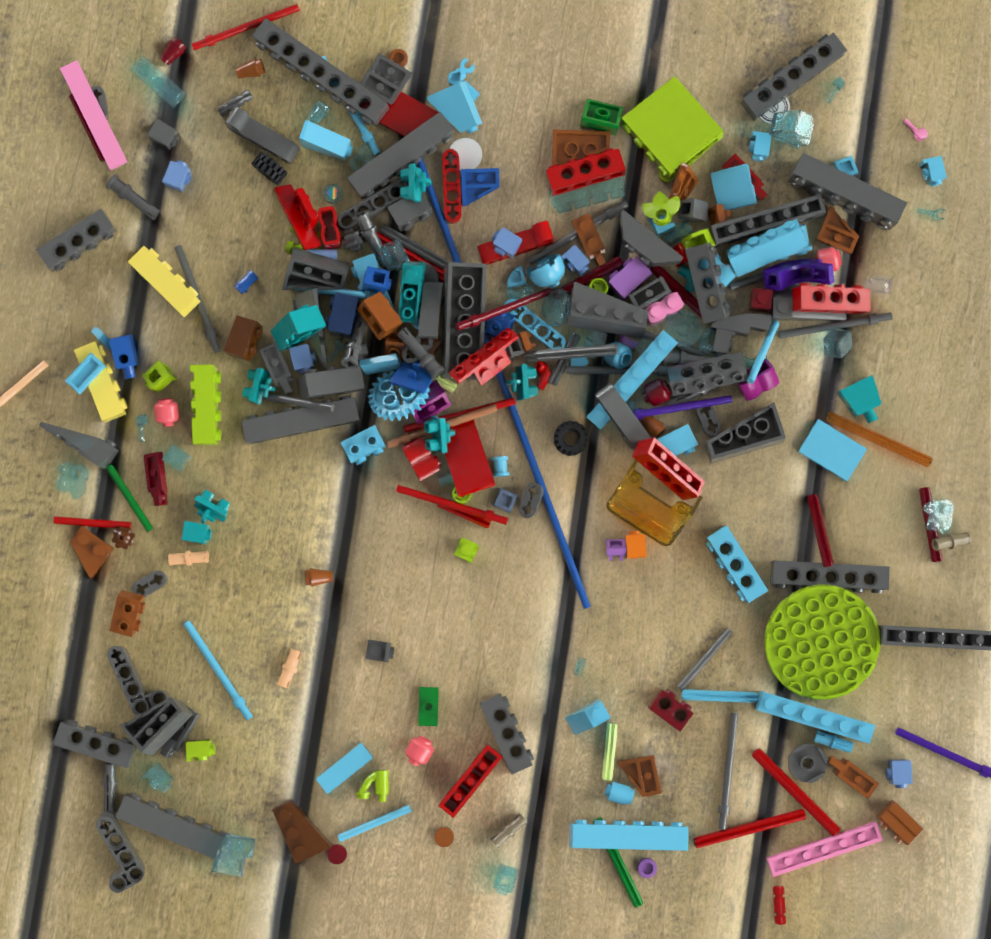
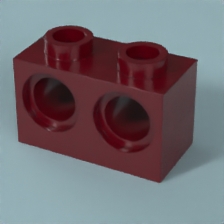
[648,689,694,732]

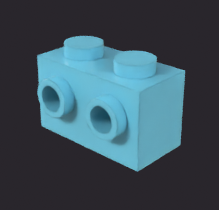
[341,425,386,465]

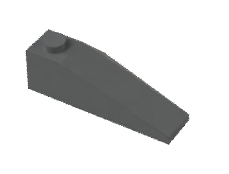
[770,284,846,321]
[293,288,329,368]
[39,422,119,469]

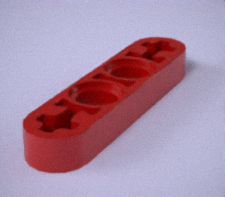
[442,149,462,224]

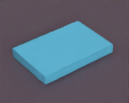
[798,419,867,482]

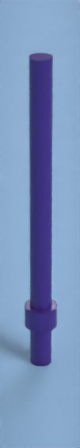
[632,395,733,420]
[895,727,991,778]

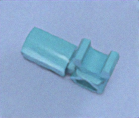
[448,58,480,101]

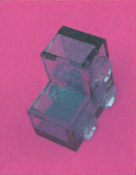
[769,110,814,149]

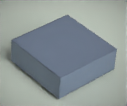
[493,488,518,513]

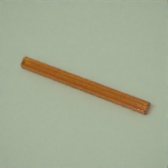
[825,412,933,467]

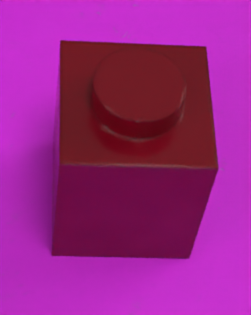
[749,288,773,312]

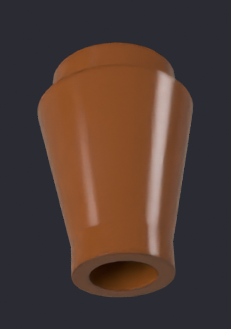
[236,58,265,79]
[639,416,666,439]
[305,568,333,587]

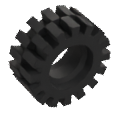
[251,152,288,185]
[554,421,589,456]

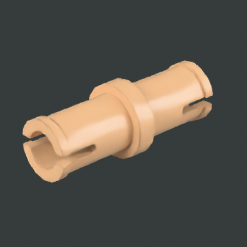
[168,550,209,566]
[277,648,302,689]

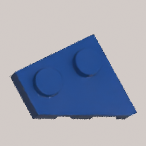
[461,168,500,206]

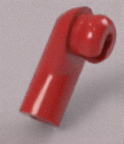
[535,361,551,391]

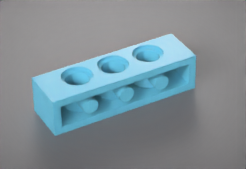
[705,525,768,603]

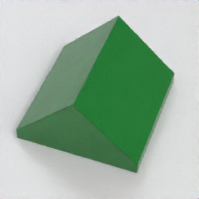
[580,98,623,136]

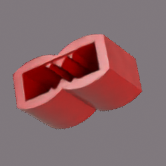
[318,206,342,249]
[402,437,442,482]

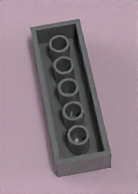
[788,153,908,230]
[441,262,487,380]

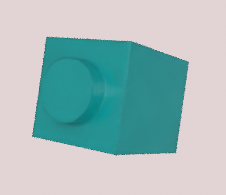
[181,521,212,544]

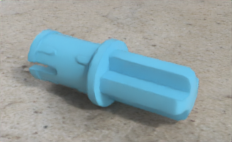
[814,730,854,753]

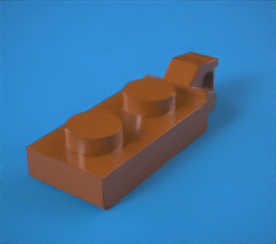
[571,213,606,266]
[827,755,879,799]

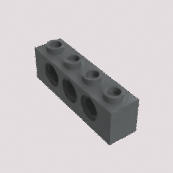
[36,209,117,272]
[685,242,731,324]
[667,351,748,396]
[480,693,534,775]
[53,719,137,768]

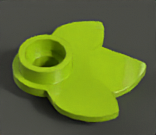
[642,191,680,226]

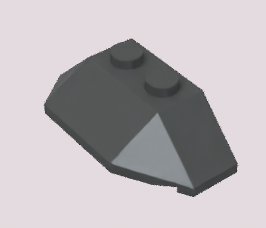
[619,210,684,267]

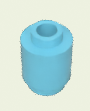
[605,781,635,805]

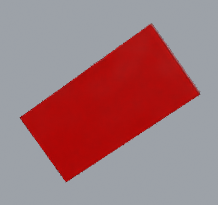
[360,92,439,137]
[445,419,496,497]

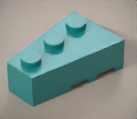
[271,304,326,351]

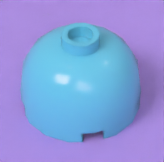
[526,253,565,289]

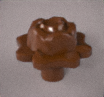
[112,526,135,549]

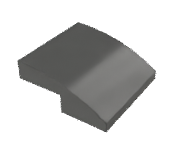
[360,53,412,105]

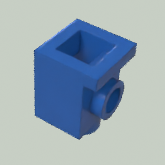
[361,266,392,295]

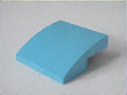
[711,164,757,210]

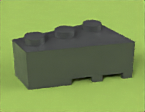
[282,247,349,290]
[296,366,365,400]

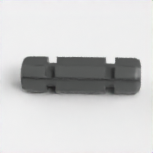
[217,90,253,117]

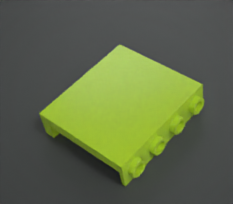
[621,76,723,179]

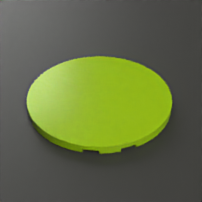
[764,584,881,700]

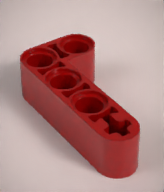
[477,221,554,265]

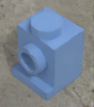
[561,245,590,276]

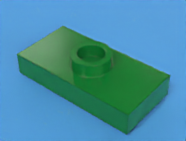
[418,687,439,726]

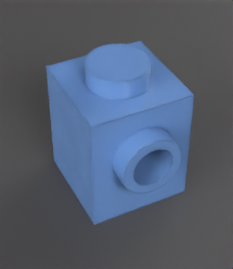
[162,160,192,192]
[491,227,522,258]
[289,344,317,374]
[886,759,913,788]

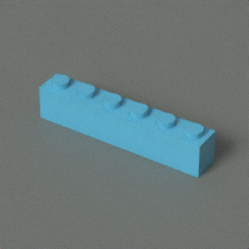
[587,330,678,430]
[755,691,875,744]
[569,819,688,851]

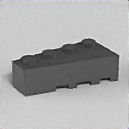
[567,281,648,338]
[705,402,786,464]

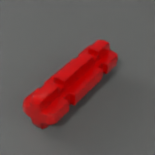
[773,886,786,925]

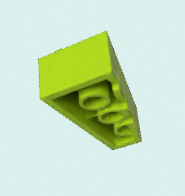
[190,365,222,445]

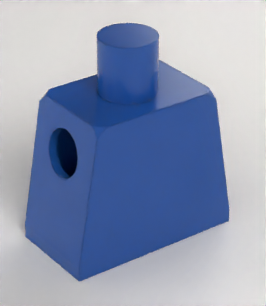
[108,334,139,379]

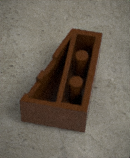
[272,800,333,864]

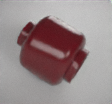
[642,378,672,407]

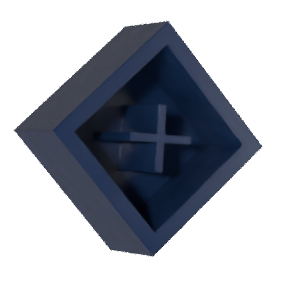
[325,292,361,339]

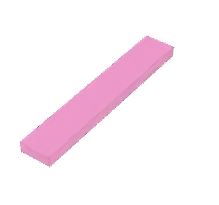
[60,60,128,170]
[766,821,883,877]

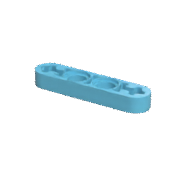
[504,299,566,349]

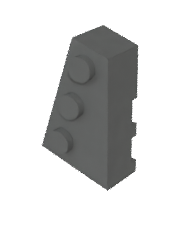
[120,697,193,756]

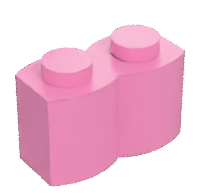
[645,292,684,326]

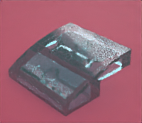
[211,833,255,877]

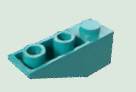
[399,261,426,323]

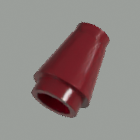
[160,37,187,66]

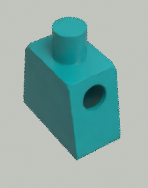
[837,375,882,424]

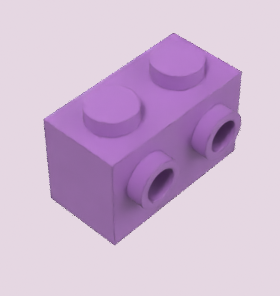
[608,256,652,301]

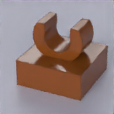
[708,204,732,225]
[512,331,536,353]

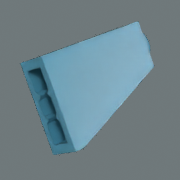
[427,81,483,134]
[299,120,353,161]
[565,699,611,735]

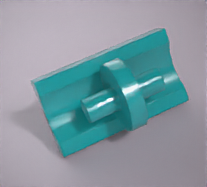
[400,163,431,203]
[506,364,538,401]
[242,367,275,405]
[424,415,455,453]
[194,490,230,524]

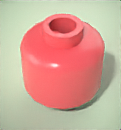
[813,247,842,272]
[154,398,180,427]
[405,736,434,766]

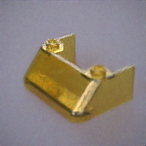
[606,460,703,546]

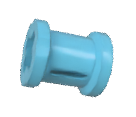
[491,456,510,477]

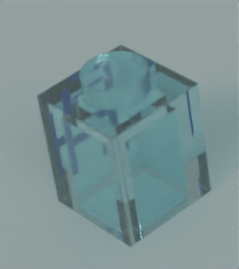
[162,444,192,472]

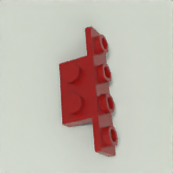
[274,184,321,250]
[449,328,519,386]

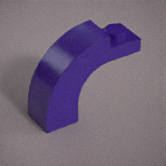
[763,259,835,291]

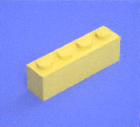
[128,246,201,318]
[74,341,128,423]

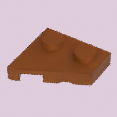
[816,206,859,255]

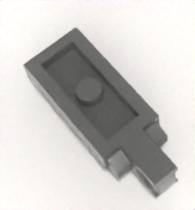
[259,342,293,396]
[160,705,201,759]

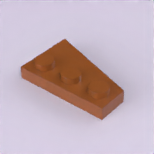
[552,129,610,165]

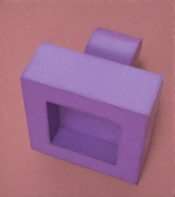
[606,539,626,561]

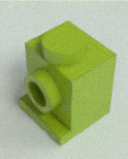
[142,360,177,393]
[454,537,479,563]
[186,739,215,762]

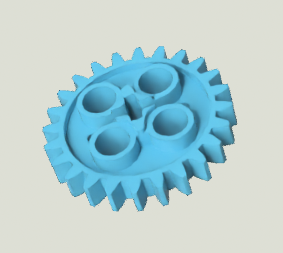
[368,370,430,421]

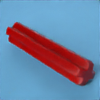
[437,497,491,528]

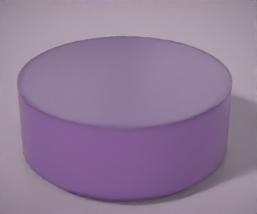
[619,335,638,349]
[637,858,657,878]

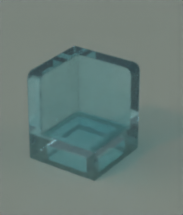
[823,329,852,358]

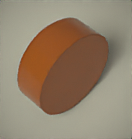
[389,49,408,67]
[434,827,454,847]

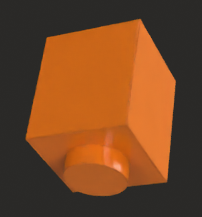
[624,531,647,559]

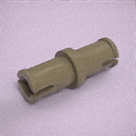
[932,532,971,551]
[490,813,528,848]

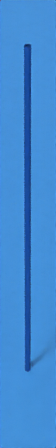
[417,157,591,609]

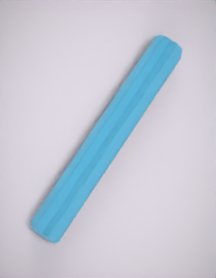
[681,689,758,703]

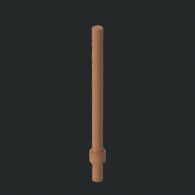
[387,404,498,448]

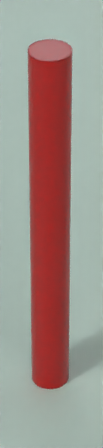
[54,516,132,529]

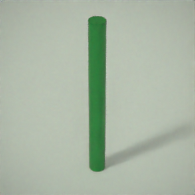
[106,464,154,532]

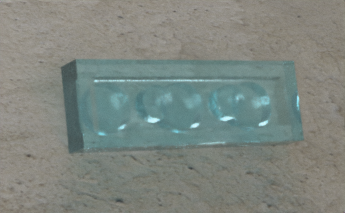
[130,56,186,108]

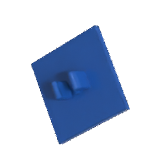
[389,356,433,394]

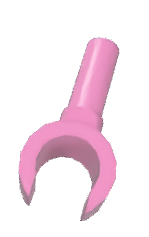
[904,119,928,141]

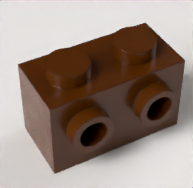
[223,315,263,362]

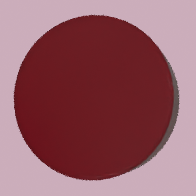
[327,844,347,864]

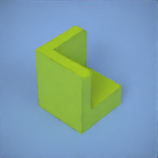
[681,228,716,249]

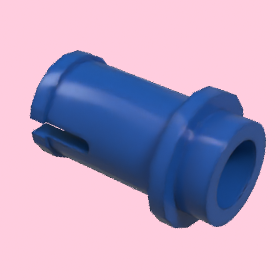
[234,270,259,294]

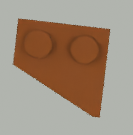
[669,162,699,211]
[70,526,114,578]
[617,755,662,797]

